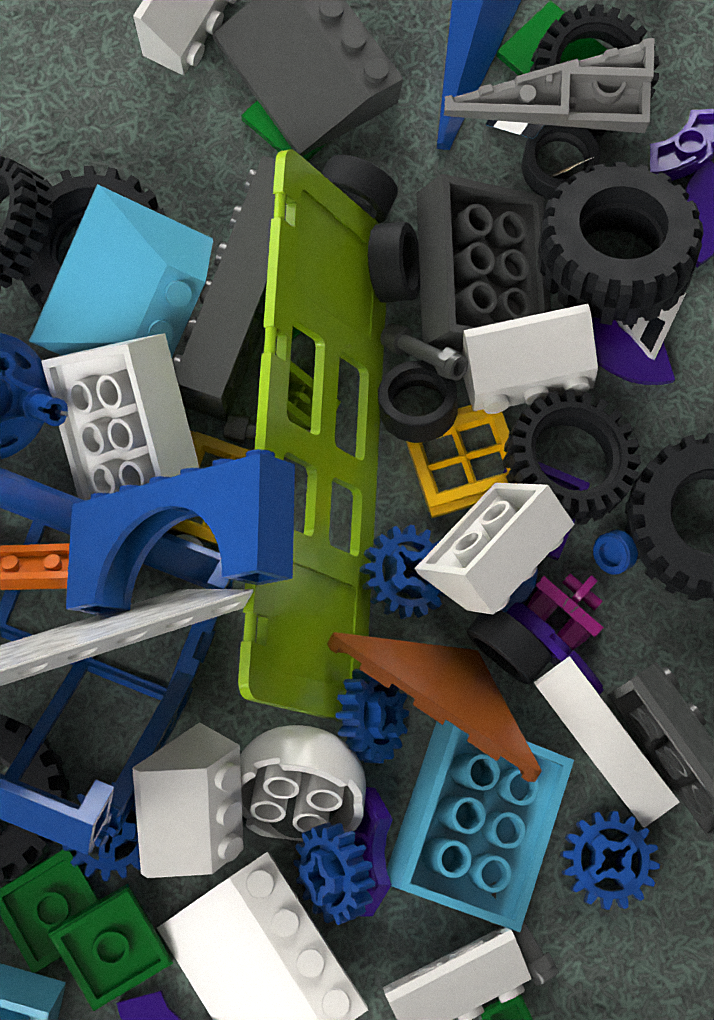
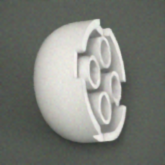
[240,725,366,841]

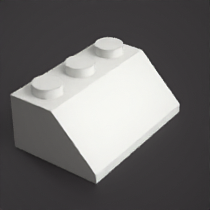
[133,0,237,76]
[462,304,598,414]
[414,483,575,615]
[132,722,243,878]
[383,926,531,1020]

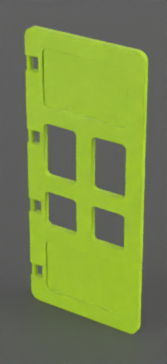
[238,149,386,722]

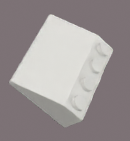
[41,333,199,500]
[157,852,368,1020]

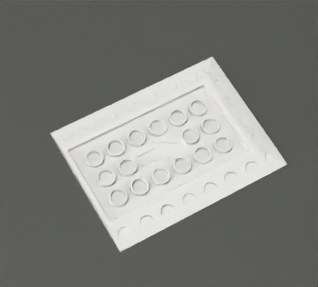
[0,589,254,686]

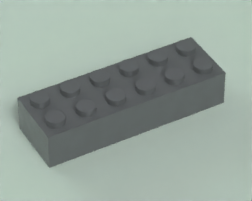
[173,156,287,422]

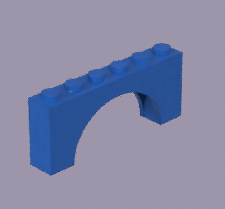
[66,449,295,616]

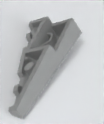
[444,38,655,133]

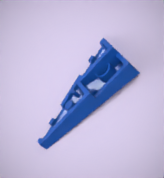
[437,0,521,150]

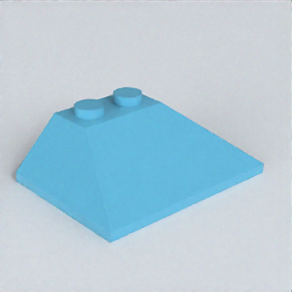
[29,184,213,358]

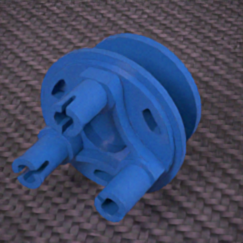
[0,333,68,459]

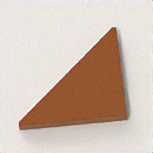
[327,632,542,782]

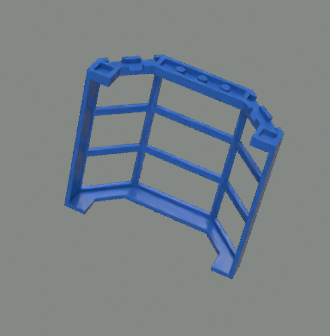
[0,467,235,855]

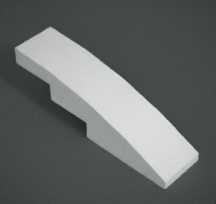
[534,656,679,828]

